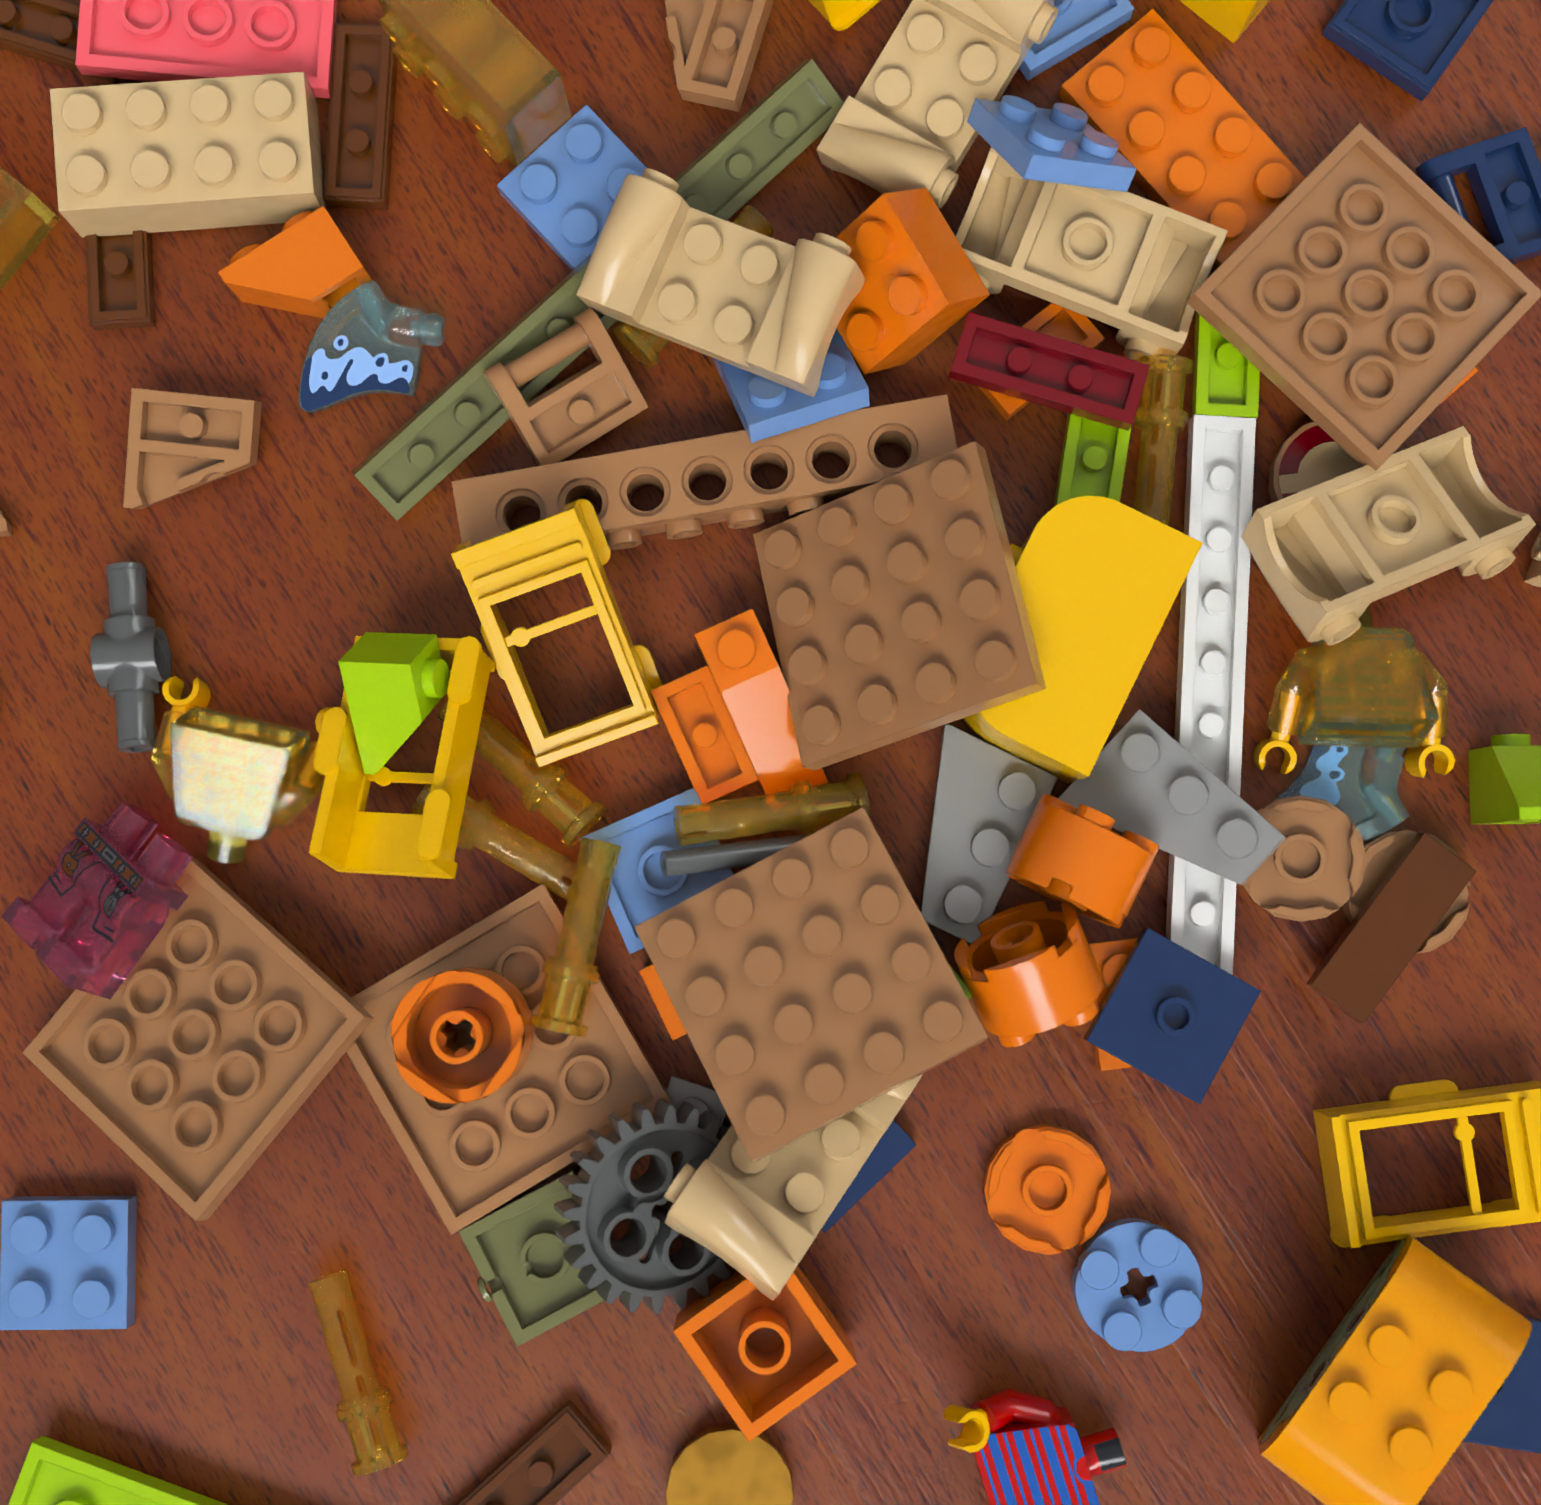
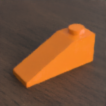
[694,608,830,812]

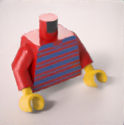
[944,1388,1127,1505]

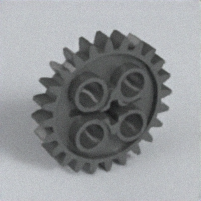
[554,1098,730,1314]

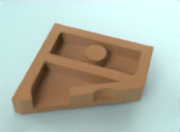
[665,0,774,112]
[123,388,262,509]

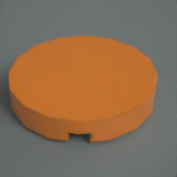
[982,1124,1111,1255]

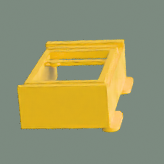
[451,499,663,767]
[309,636,496,879]
[1313,1079,1541,1248]

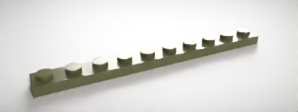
[351,59,844,521]

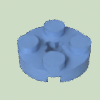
[1071,1218,1203,1352]

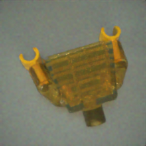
[1253,605,1455,778]
[152,676,331,863]

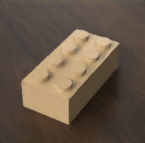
[50,72,326,238]

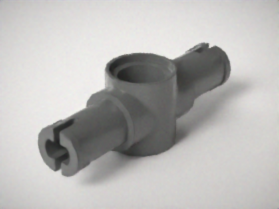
[90,562,172,753]

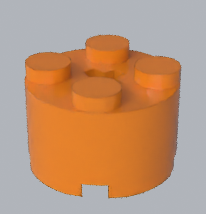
[1005,793,1160,929]
[954,901,1103,1047]
[391,967,534,1103]

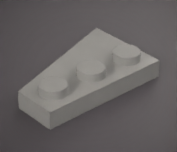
[1058,709,1287,885]
[919,724,1058,944]

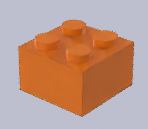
[836,188,990,375]
[673,1265,857,1442]

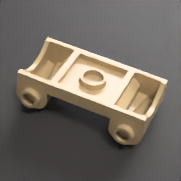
[816,0,1058,208]
[955,147,1228,366]
[576,168,866,397]
[1241,426,1536,646]
[664,1074,923,1301]

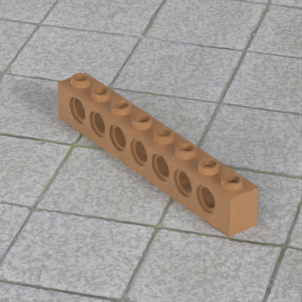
[451,394,957,550]

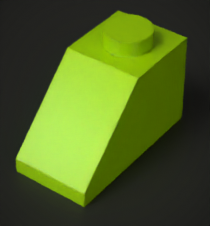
[338,632,450,775]
[1468,734,1541,825]

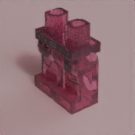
[1,800,194,1000]

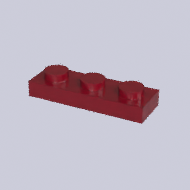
[948,312,1150,431]

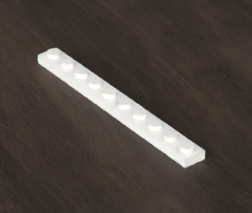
[1166,415,1256,975]

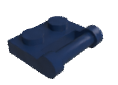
[1415,127,1541,264]

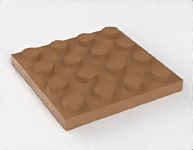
[1187,123,1541,471]
[753,441,1046,771]
[635,807,988,1163]
[23,856,374,1221]
[346,884,672,1235]

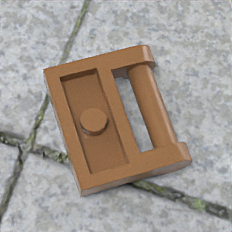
[483,307,648,466]

